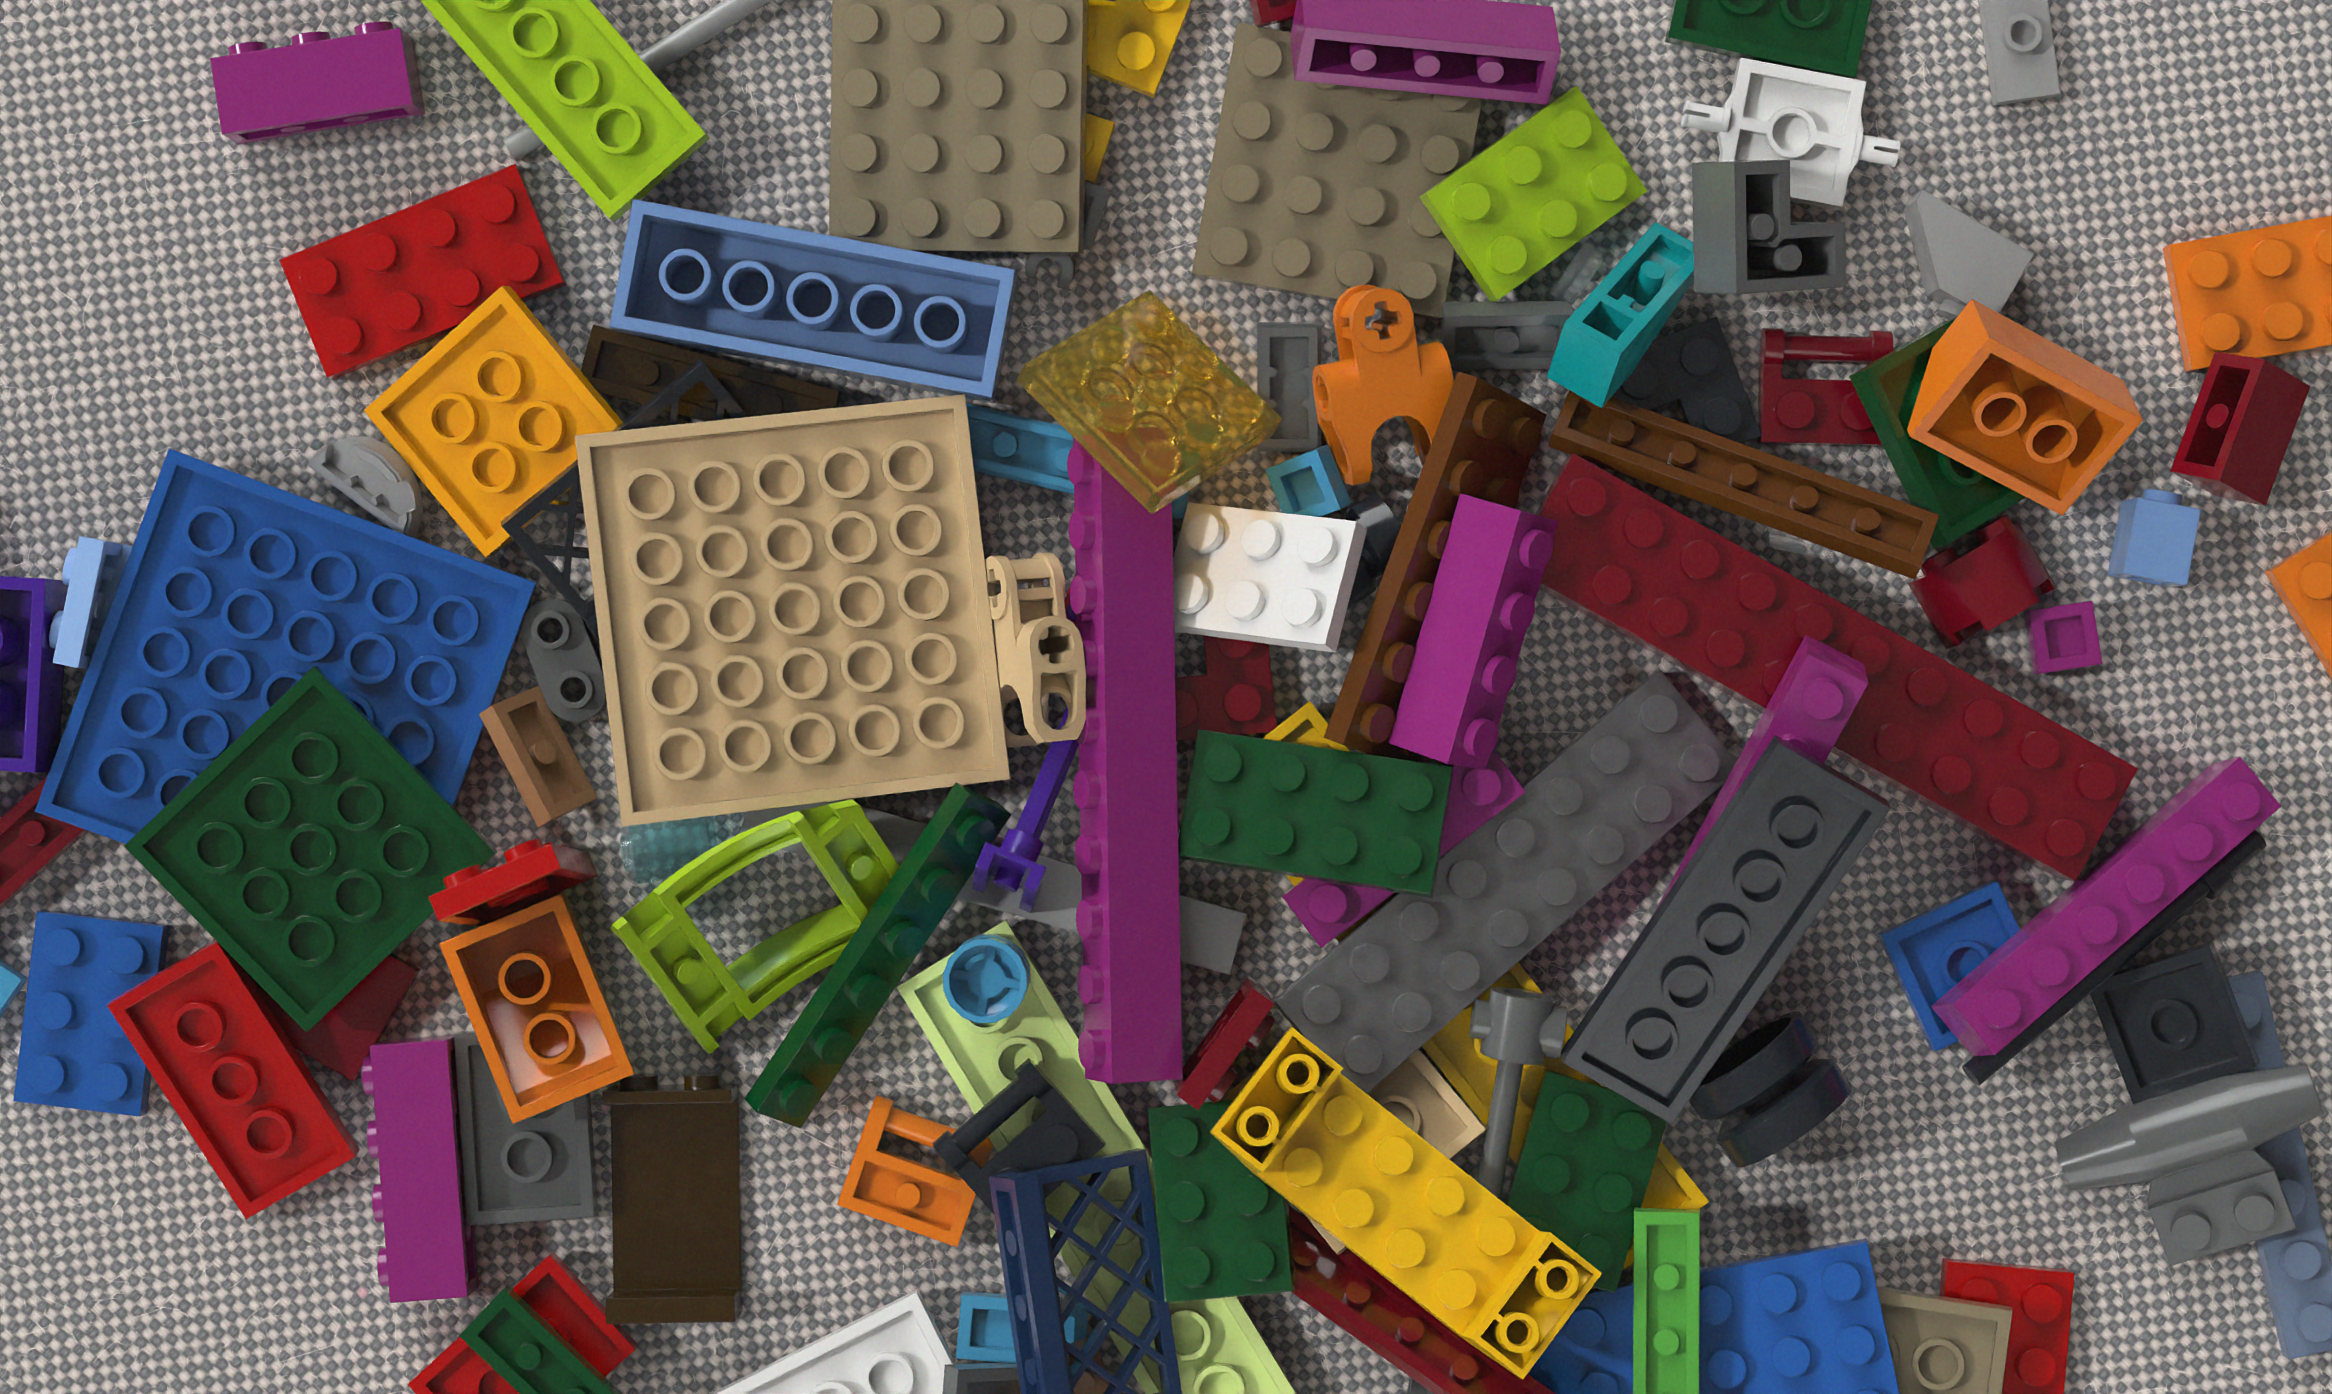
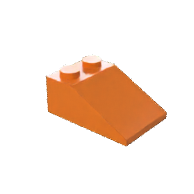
[439,891,635,1124]

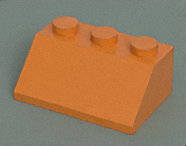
[1907,299,2143,516]

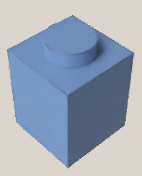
[2107,489,2201,588]

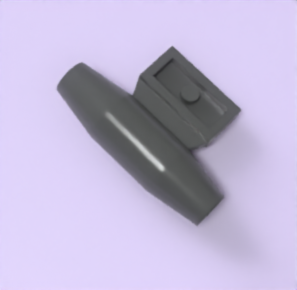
[2055,1064,2324,1266]

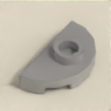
[307,436,423,537]

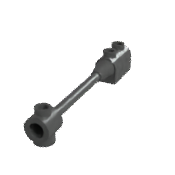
[1407,987,1567,1394]

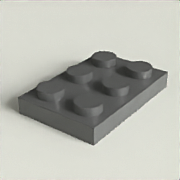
[454,1031,598,1226]

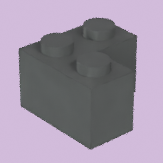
[1692,160,1846,294]

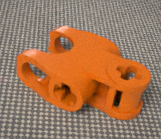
[1312,284,1454,486]

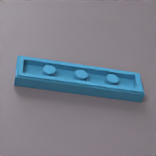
[966,404,1198,521]

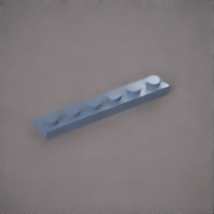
[2227,970,2332,1360]

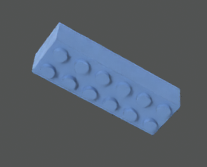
[609,199,1018,404]

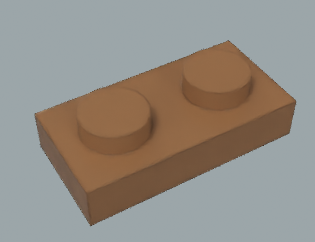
[479,686,598,827]

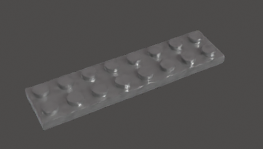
[1273,670,1737,1094]

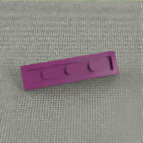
[1282,750,1526,948]

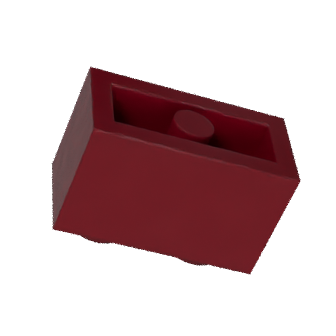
[2170,352,2310,506]

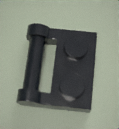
[932,1058,1106,1214]

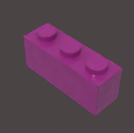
[210,21,425,144]

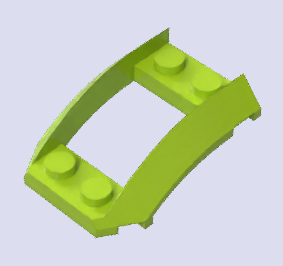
[611,799,900,1054]

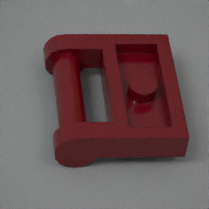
[1757,328,1893,447]

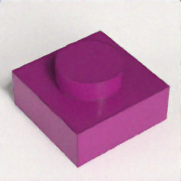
[2023,601,2103,674]

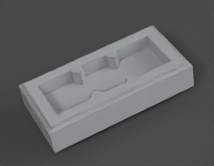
[1978,0,2061,106]

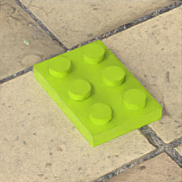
[1419,85,1647,302]

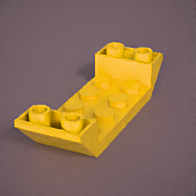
[1210,1027,1602,1379]

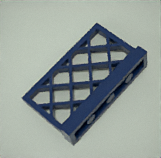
[989,1148,1182,1394]

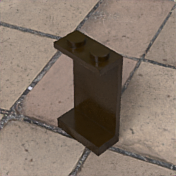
[602,1073,742,1324]

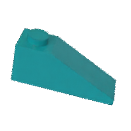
[1547,222,1694,408]

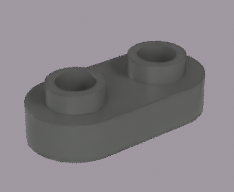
[520,599,607,722]

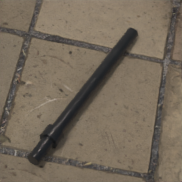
[1962,830,2267,1086]

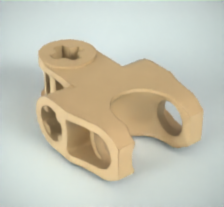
[985,552,1086,748]

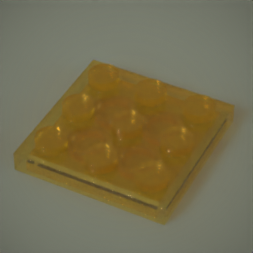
[1016,290,1283,514]

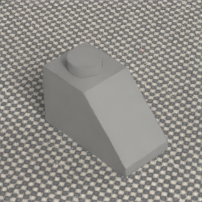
[1903,189,2034,320]

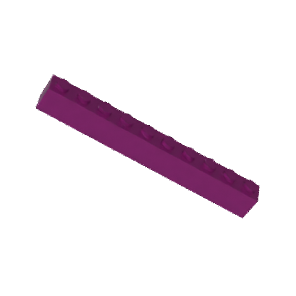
[1067,430,1183,1084]

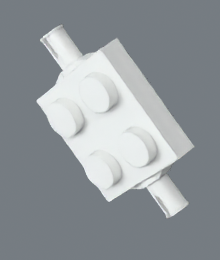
[1681,58,1900,210]

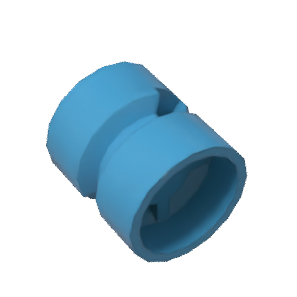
[943,934,1031,1023]

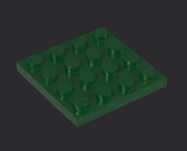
[124,666,498,1033]

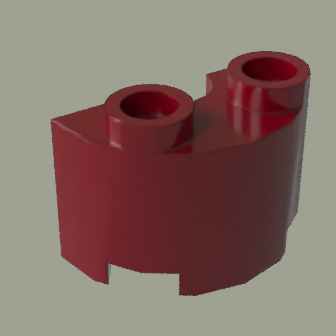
[1908,514,2057,649]

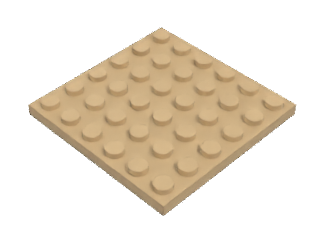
[575,394,1010,827]

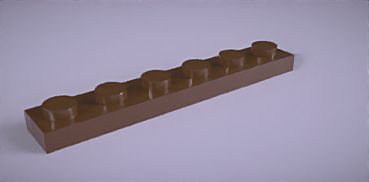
[1548,390,1939,580]

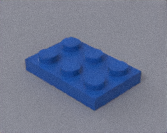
[13,910,170,1117]

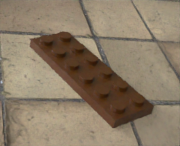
[1323,372,1547,762]

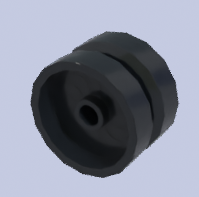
[1689,1011,1852,1168]

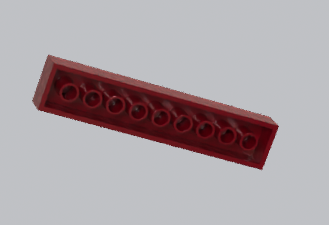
[1535,453,2139,881]

